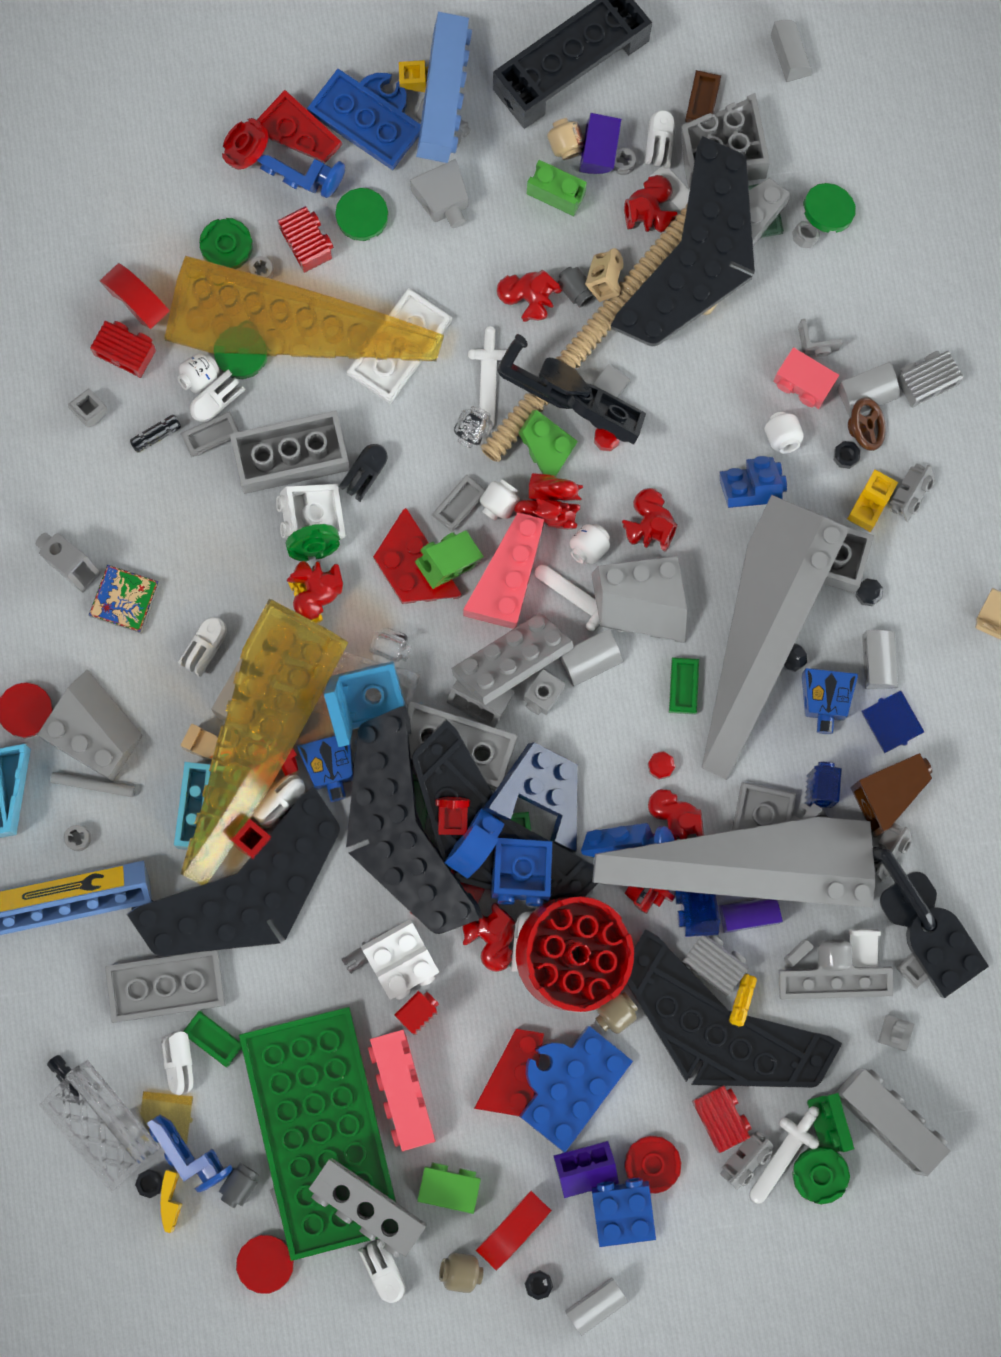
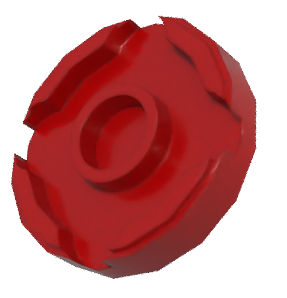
[222,118,268,170]
[0,682,53,738]
[624,1136,682,1194]
[236,1235,294,1294]

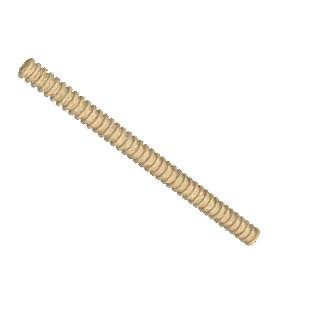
[481,203,688,462]

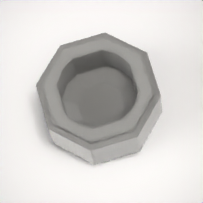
[792,221,820,248]

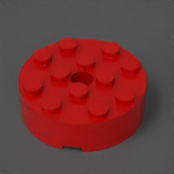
[516,897,634,1012]

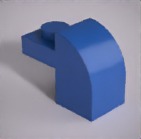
[445,808,505,879]

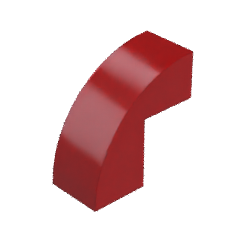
[100,263,170,329]
[216,808,272,859]
[475,1191,552,1271]

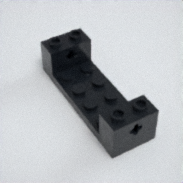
[493,0,652,129]

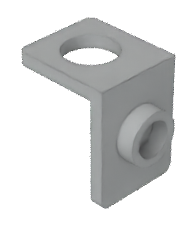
[798,319,842,357]

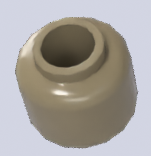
[595,992,638,1034]
[439,1252,483,1293]

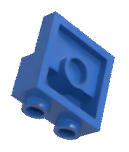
[719,456,787,508]
[491,838,552,907]
[592,1178,656,1247]

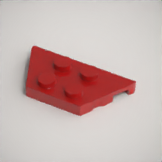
[373,508,462,604]

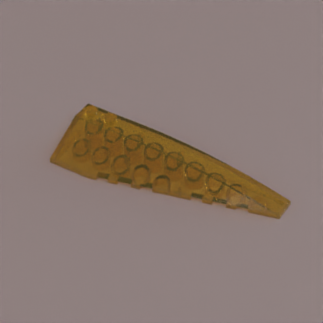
[164,256,444,361]
[181,599,348,885]

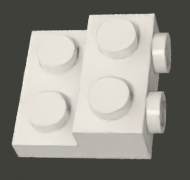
[276,484,346,539]
[361,919,439,1000]

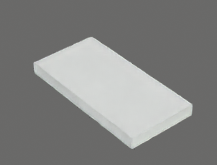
[347,288,452,404]

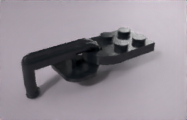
[498,334,646,445]
[873,847,989,998]

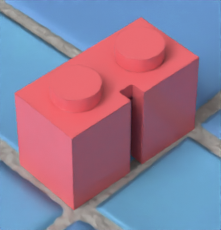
[773,347,839,409]

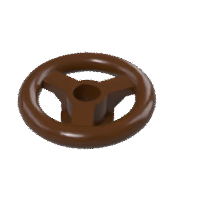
[848,397,886,451]

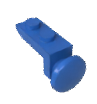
[257,155,345,198]
[581,823,674,857]
[147,1114,233,1192]

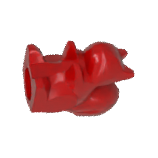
[624,175,678,232]
[496,270,562,322]
[529,473,583,501]
[622,488,677,551]
[514,499,580,530]
[287,561,343,620]
[648,789,704,840]
[463,903,516,972]

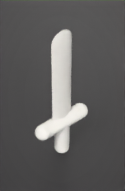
[468,326,506,430]
[535,565,624,632]
[750,1106,819,1204]

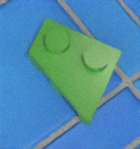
[518,410,578,477]

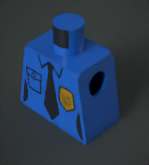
[801,668,858,734]
[297,736,353,802]

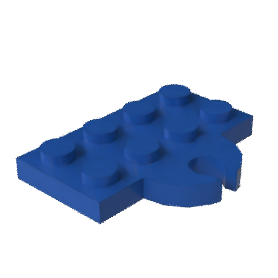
[307,69,421,171]
[519,1026,633,1153]

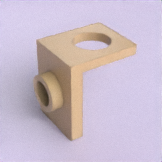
[975,588,1001,640]

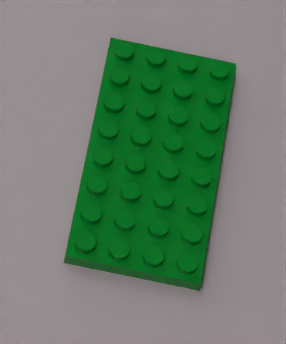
[239,1007,399,1261]

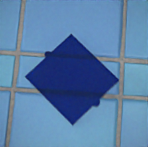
[861,690,924,754]

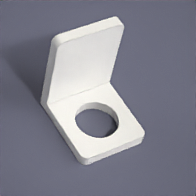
[849,929,881,967]

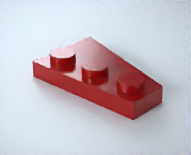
[257,90,343,163]
[474,1029,544,1116]

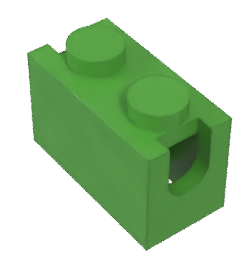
[527,160,587,217]
[415,530,484,589]
[417,1162,481,1214]

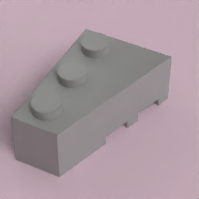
[749,178,790,246]

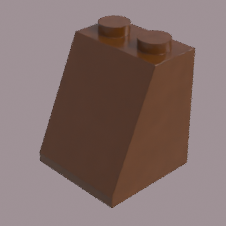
[850,753,933,837]

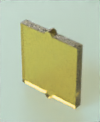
[138,1091,193,1144]

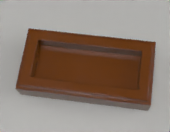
[685,70,722,123]

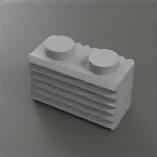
[897,351,963,408]
[682,933,749,996]

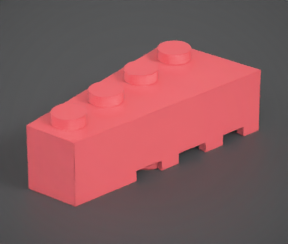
[463,513,544,629]
[368,1030,436,1151]

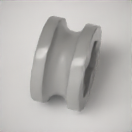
[613,147,636,175]
[249,256,274,284]
[64,825,91,851]

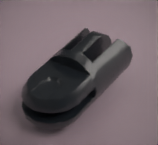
[338,444,388,502]

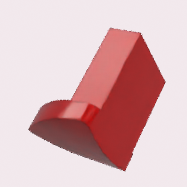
[436,797,470,835]

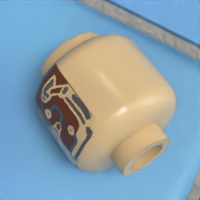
[547,118,585,160]

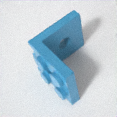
[324,661,406,747]

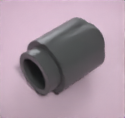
[558,267,595,308]
[219,1163,259,1208]

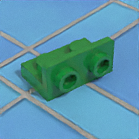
[807,1093,855,1152]

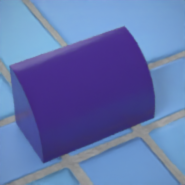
[579,113,622,174]
[719,898,783,933]
[553,1141,619,1198]

